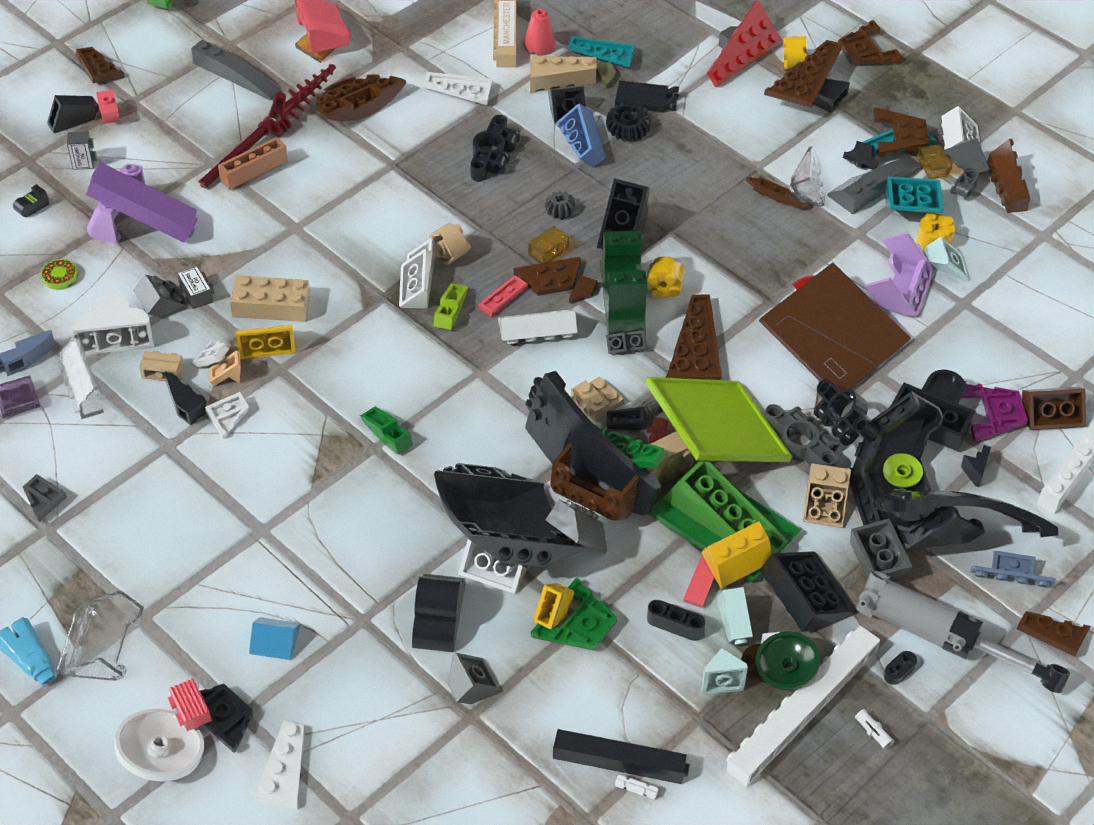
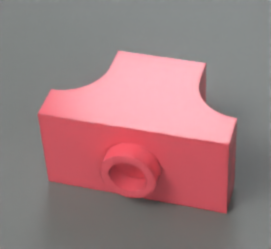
[96,89,120,124]

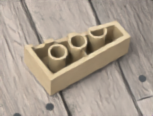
[530,56,597,93]

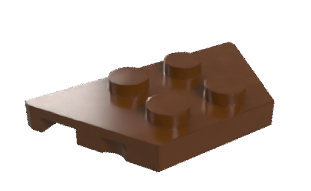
[513,257,581,296]

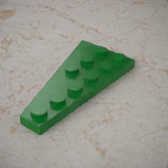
[594,424,667,468]

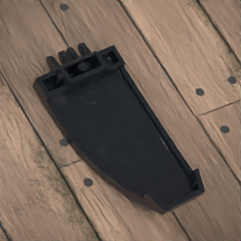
[525,371,661,516]
[872,489,1058,537]

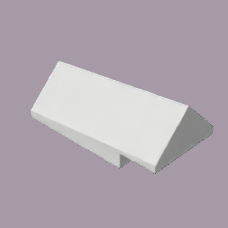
[399,238,435,308]

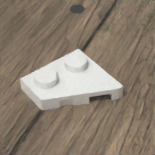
[205,392,249,439]

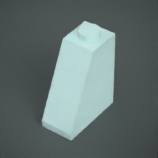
[716,587,753,645]

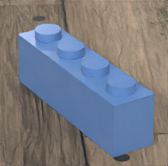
[555,103,606,168]

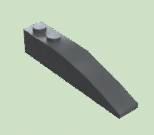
[191,40,281,101]
[827,157,923,214]

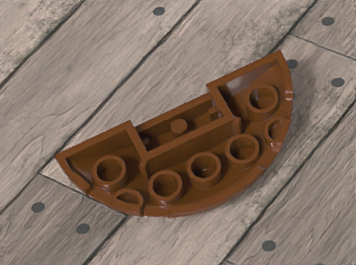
[316,74,406,122]

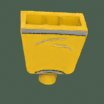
[533,583,574,629]

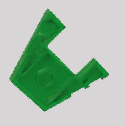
[531,577,617,650]

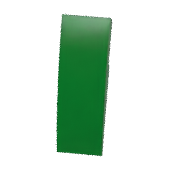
[360,406,413,455]

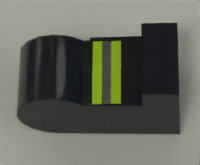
[13,184,49,217]

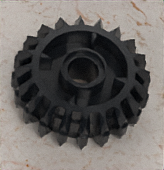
[606,103,651,141]

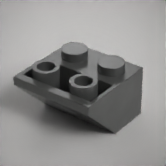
[133,274,187,318]

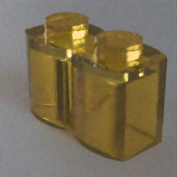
[917,144,952,179]

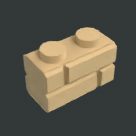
[139,351,184,381]

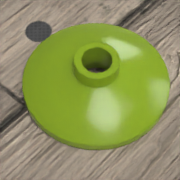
[883,453,923,488]

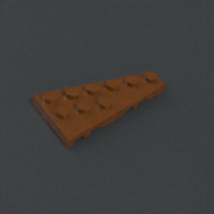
[764,40,842,108]
[666,294,722,380]

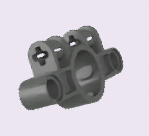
[764,404,840,467]

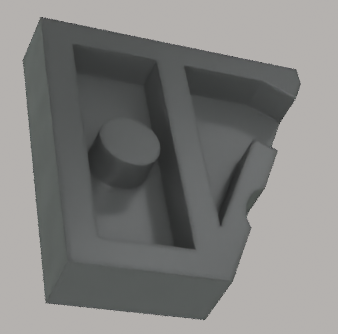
[23,474,67,522]

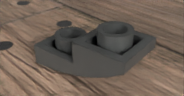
[606,330,647,354]

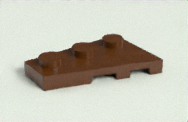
[76,47,125,83]
[1017,611,1091,657]

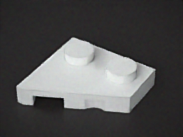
[193,339,229,368]

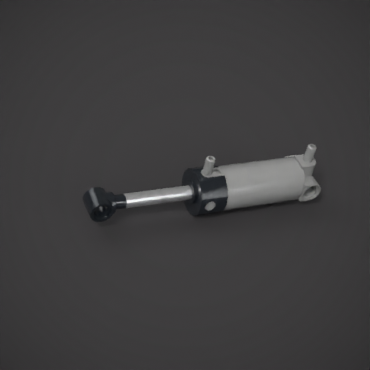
[856,571,1070,693]

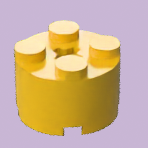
[783,36,807,70]
[916,212,955,250]
[647,256,685,298]

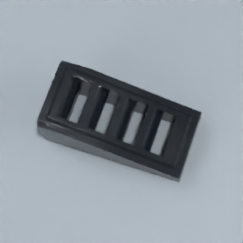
[607,406,647,430]

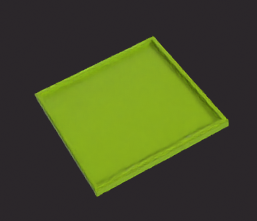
[645,377,792,462]

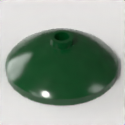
[756,631,820,690]

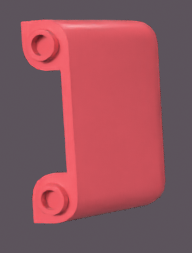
[295,0,351,53]

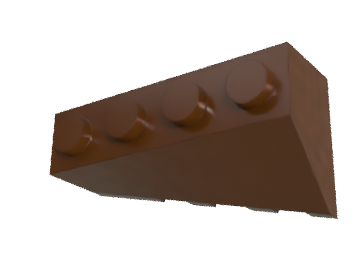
[987,139,1031,213]

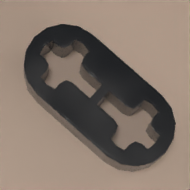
[883,651,917,685]

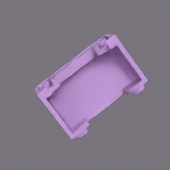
[87,164,145,244]

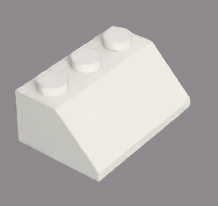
[941,106,980,155]
[458,539,527,594]

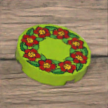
[41,259,78,289]

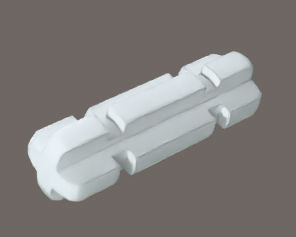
[615,774,658,799]

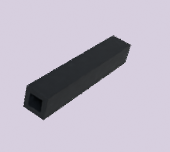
[553,729,690,784]

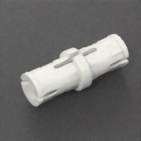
[855,709,894,750]

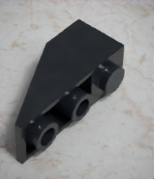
[164,371,207,425]

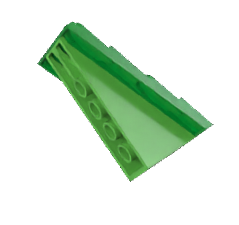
[650,461,801,582]

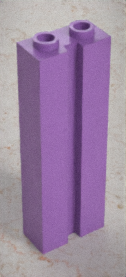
[86,162,198,243]

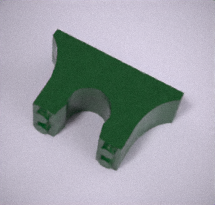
[600,231,647,336]

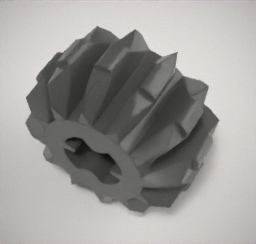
[545,190,575,219]

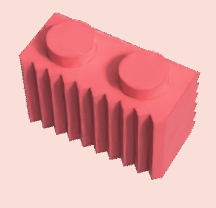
[167,678,212,731]

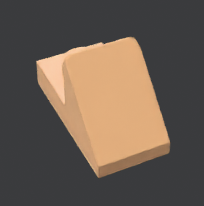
[209,350,241,385]

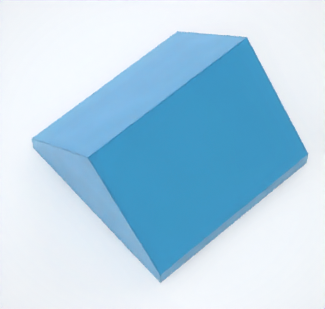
[249,617,301,660]

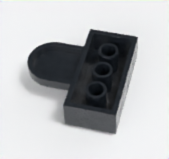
[890,369,975,451]

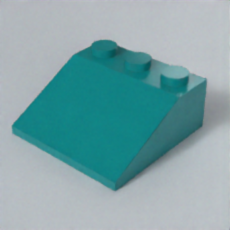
[885,176,944,213]

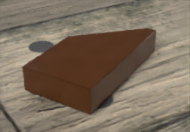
[569,276,597,303]

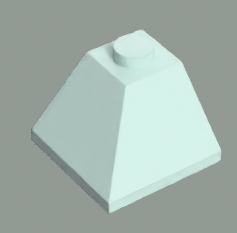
[924,237,969,281]

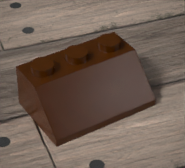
[1022,387,1086,430]

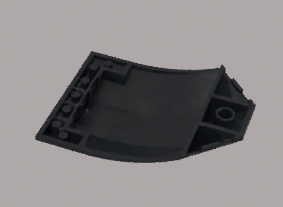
[434,463,584,568]

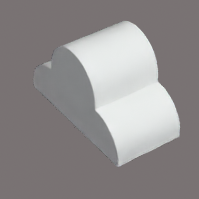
[73,294,154,356]

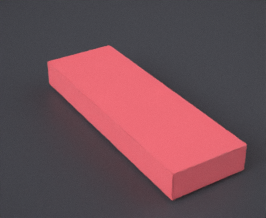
[478,275,528,318]
[683,547,715,608]

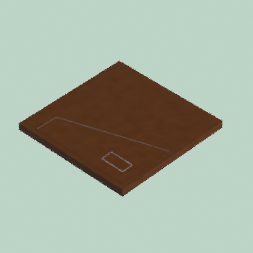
[759,262,911,389]

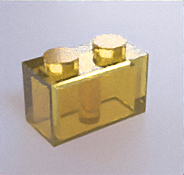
[528,225,569,264]

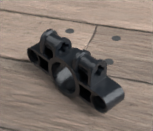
[470,115,520,182]
[814,379,879,446]

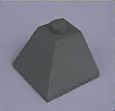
[448,652,501,704]

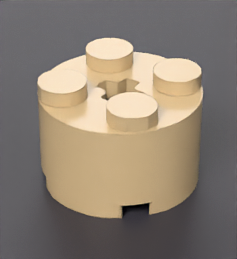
[429,223,471,265]

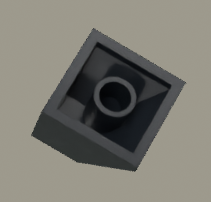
[548,86,586,124]

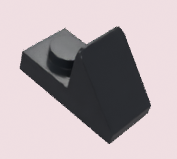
[961,445,991,487]

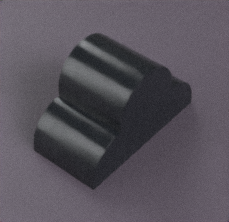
[596,178,650,249]
[412,574,466,652]

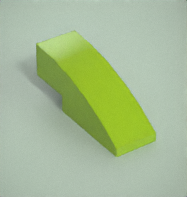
[433,283,468,330]

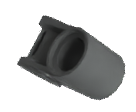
[950,168,979,200]

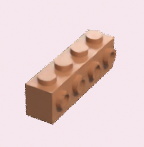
[218,137,288,190]

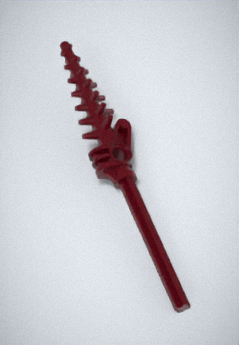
[198,64,336,189]

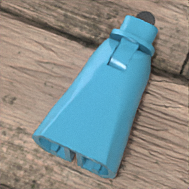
[0,617,57,686]

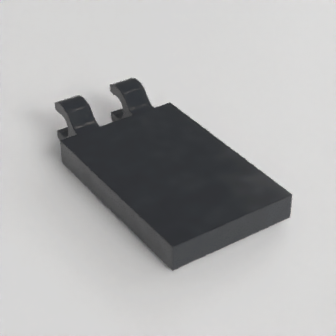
[615,80,679,112]

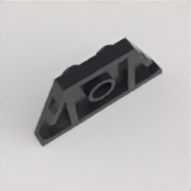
[200,684,253,753]

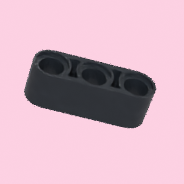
[647,600,706,641]

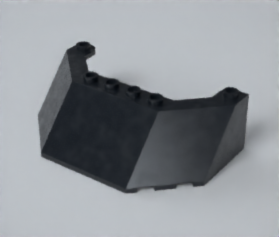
[849,391,985,550]

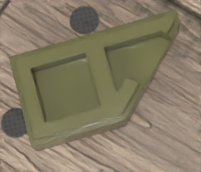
[596,62,616,88]

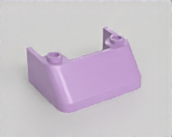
[865,231,933,316]

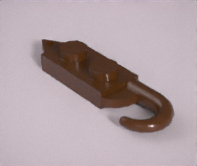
[746,177,811,209]

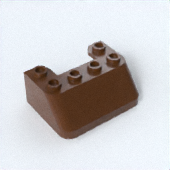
[550,443,639,521]

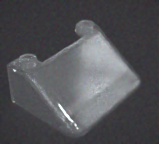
[57,590,144,681]

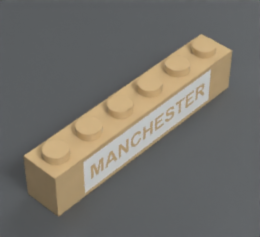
[493,0,516,67]

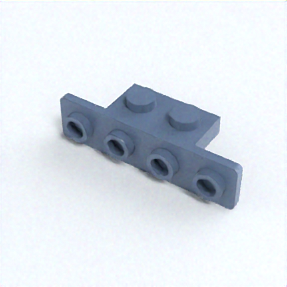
[971,551,1056,587]

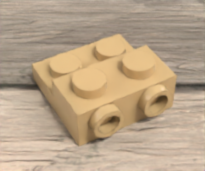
[570,376,624,421]

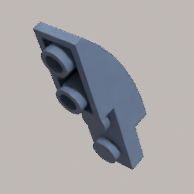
[0,330,55,376]

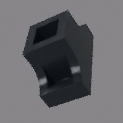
[842,141,879,168]

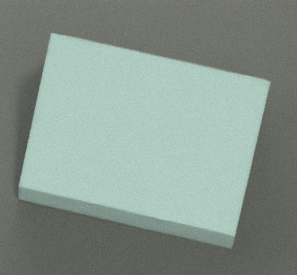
[701,648,748,695]

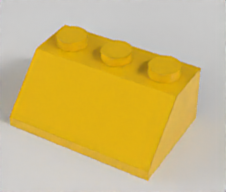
[236,324,296,359]
[701,521,772,588]

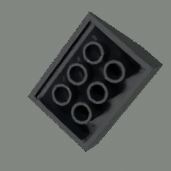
[760,551,858,632]

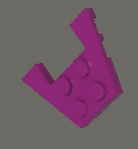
[962,381,1028,442]

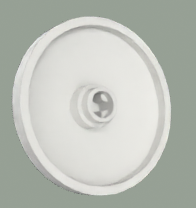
[114,709,204,781]

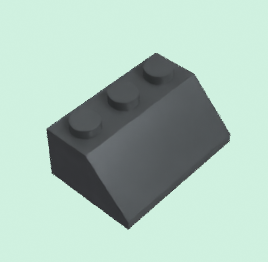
[850,519,912,582]

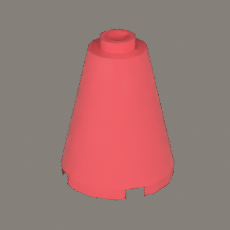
[524,9,556,56]

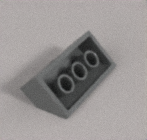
[545,499,607,554]

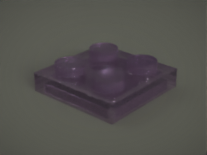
[0,375,41,418]

